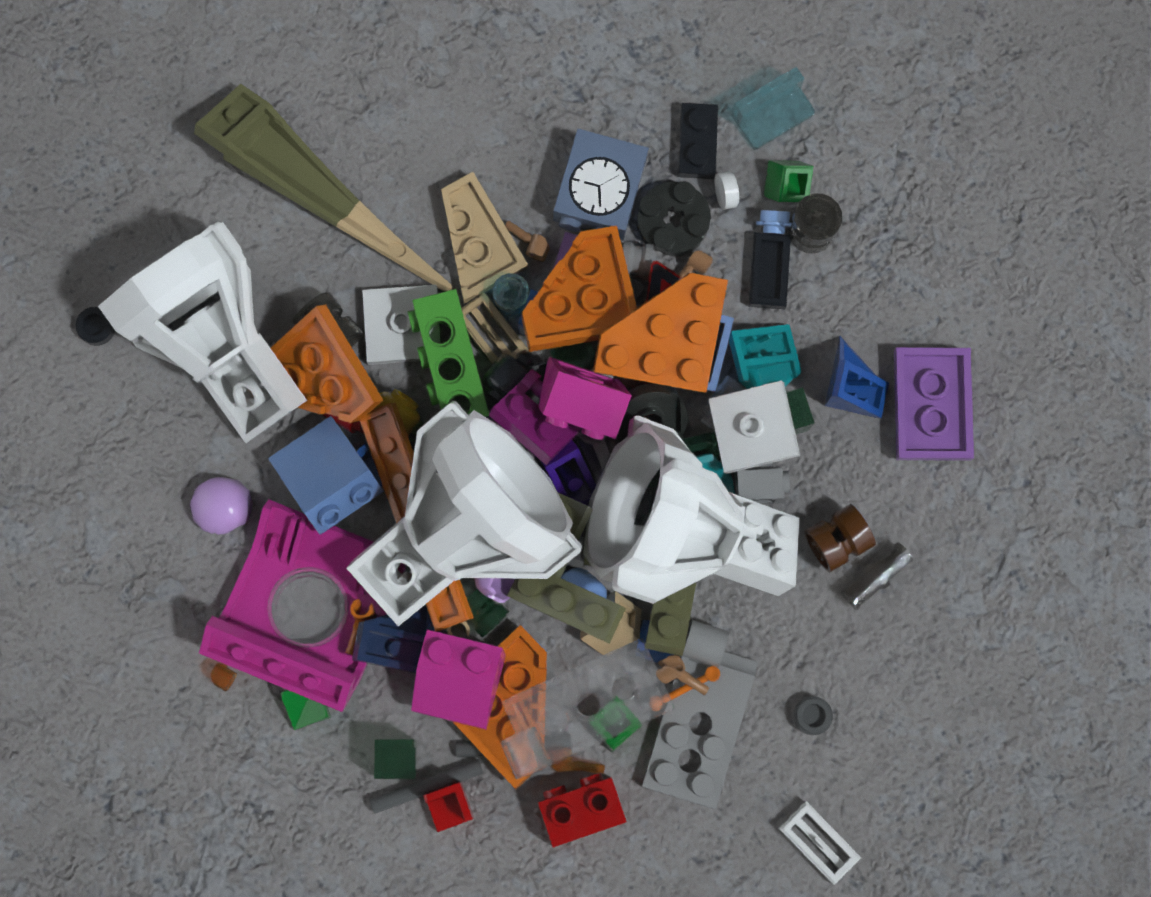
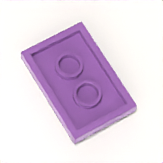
[894,347,974,461]

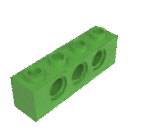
[407,289,489,417]

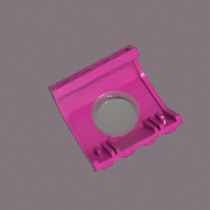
[199,499,407,712]

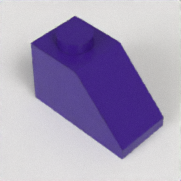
[535,440,596,506]

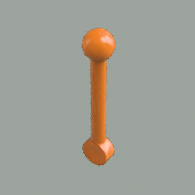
[647,666,720,712]

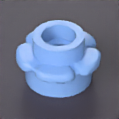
[756,210,793,234]

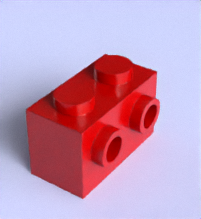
[538,772,627,848]

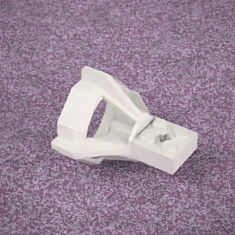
[98,222,307,443]
[346,401,582,626]
[583,415,799,604]

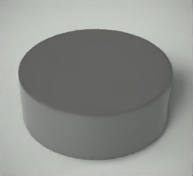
[793,697,833,735]

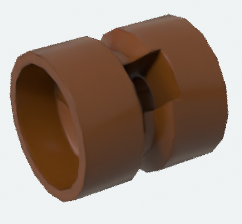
[804,504,876,573]

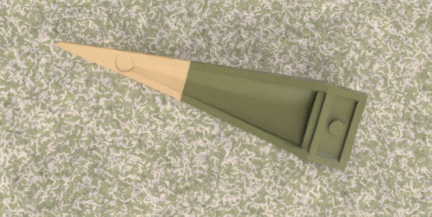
[194,84,452,292]

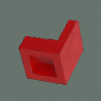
[423,782,474,832]

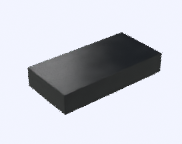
[748,232,791,310]

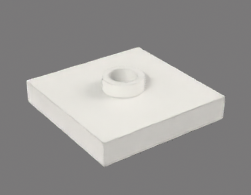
[362,285,441,365]
[708,380,800,474]

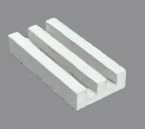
[778,801,861,885]

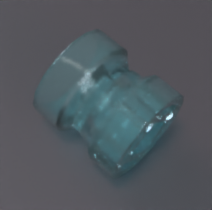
[493,273,530,318]

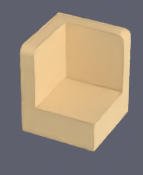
[580,591,641,656]

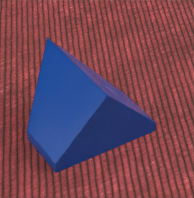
[824,336,889,418]

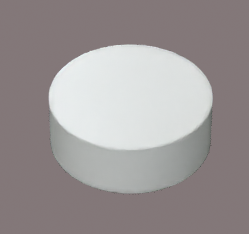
[714,171,739,210]

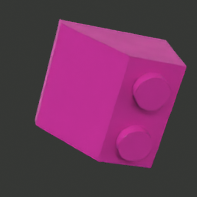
[538,357,632,440]
[411,630,506,730]

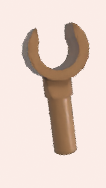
[505,221,550,262]
[678,251,713,277]
[656,655,709,695]

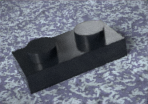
[678,103,718,179]

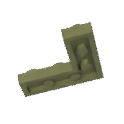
[507,493,626,644]
[583,557,696,656]

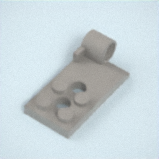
[641,620,758,810]

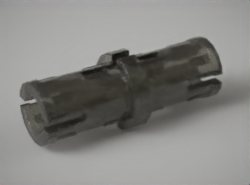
[841,542,913,610]

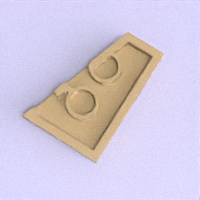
[441,172,528,304]

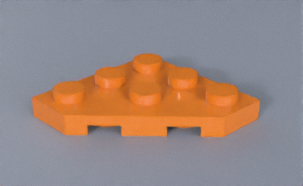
[521,226,637,352]
[593,273,728,393]
[271,304,384,423]
[453,625,547,790]

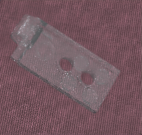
[500,638,675,780]

